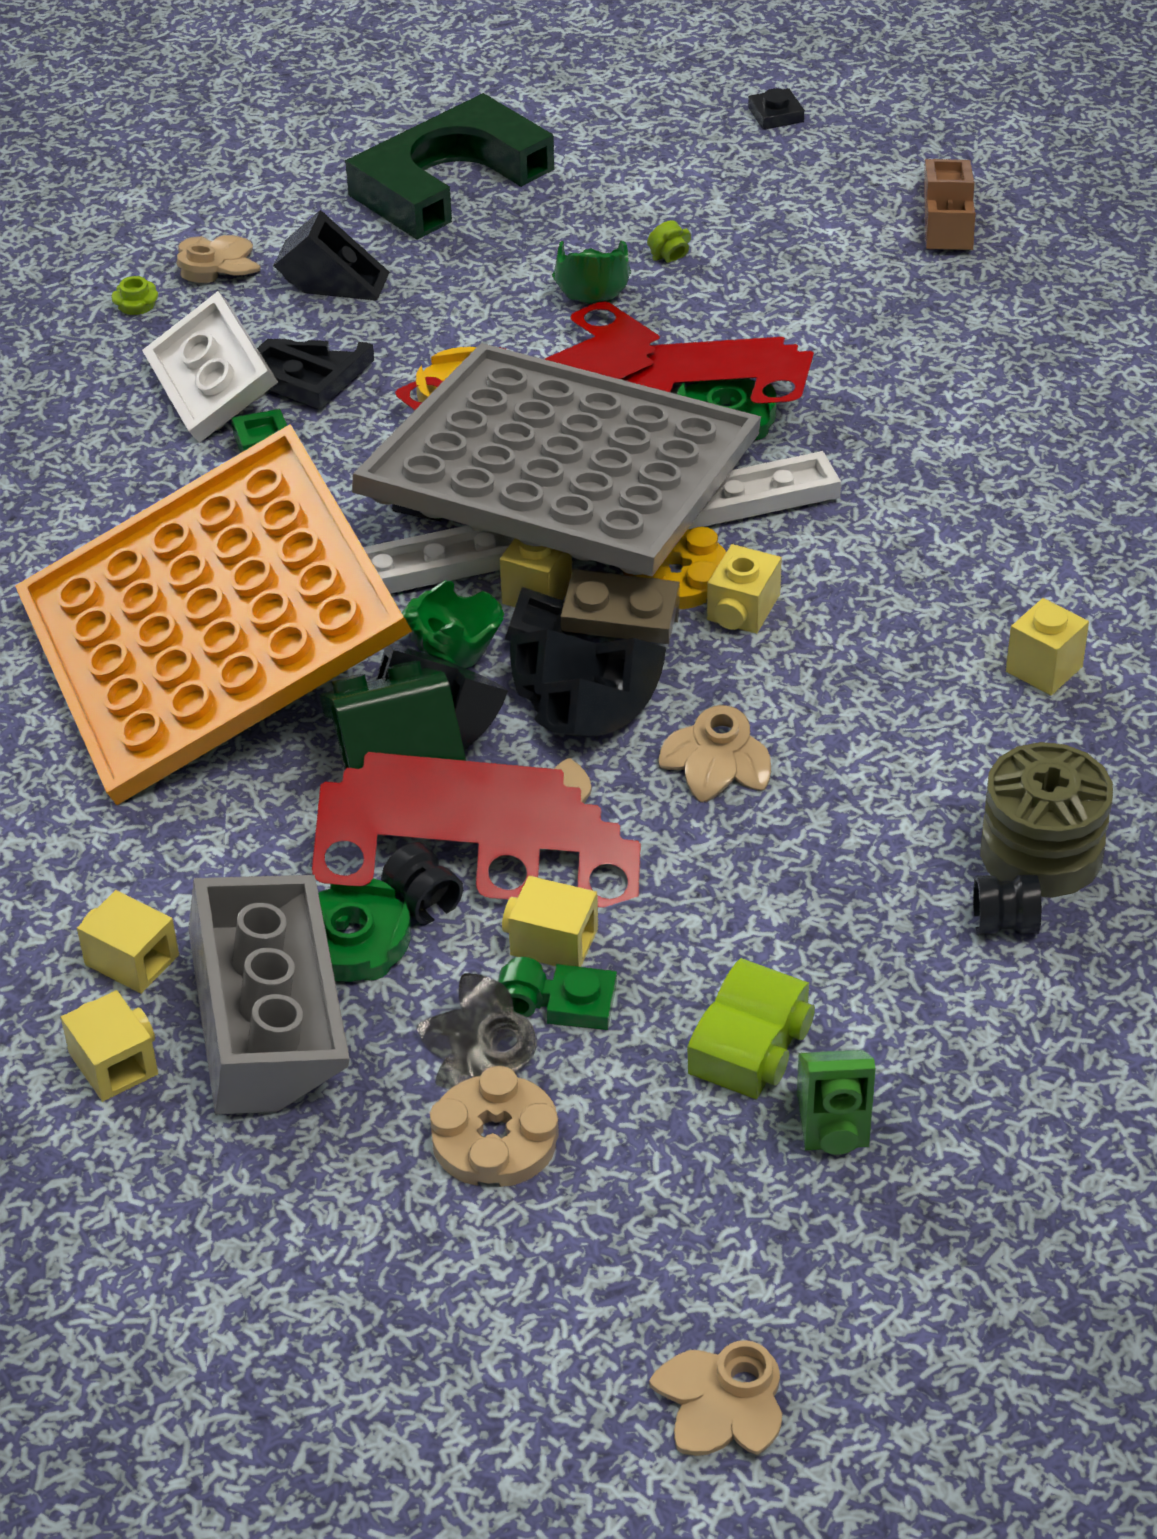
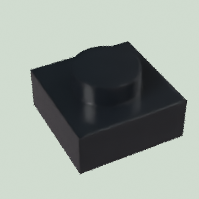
[748,88,805,130]
[505,587,565,641]

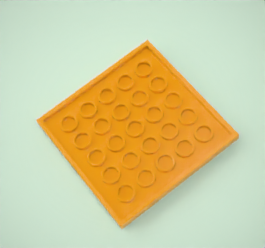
[15,424,412,805]

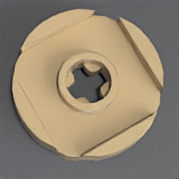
[430,1066,559,1187]

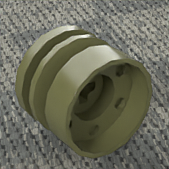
[980,742,1113,898]

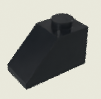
[273,210,390,301]

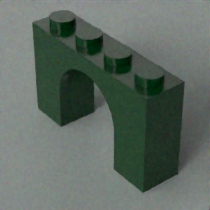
[345,93,555,240]

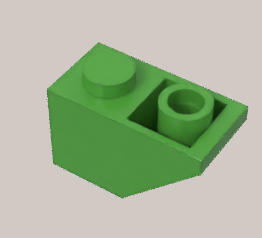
[797,1050,876,1155]

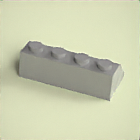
[188,875,350,1115]

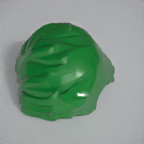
[552,241,631,304]
[402,580,504,668]

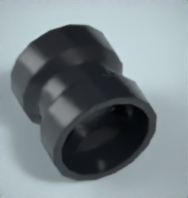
[381,842,464,925]
[973,875,1042,935]

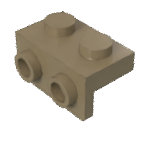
[561,569,680,644]

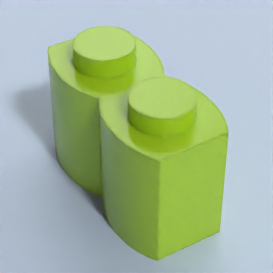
[687,958,815,1100]

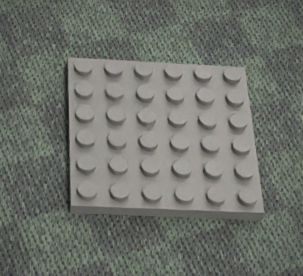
[352,343,761,577]

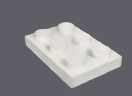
[142,291,278,443]

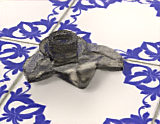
[417,973,537,1089]

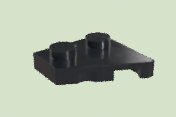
[257,339,374,410]

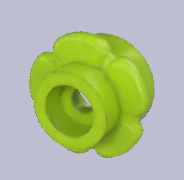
[647,220,691,263]
[111,276,158,315]

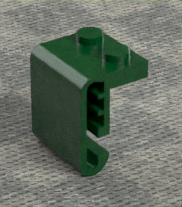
[319,661,466,770]

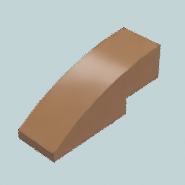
[924,159,976,250]

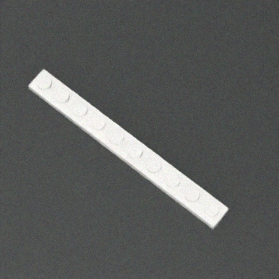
[363,451,841,593]

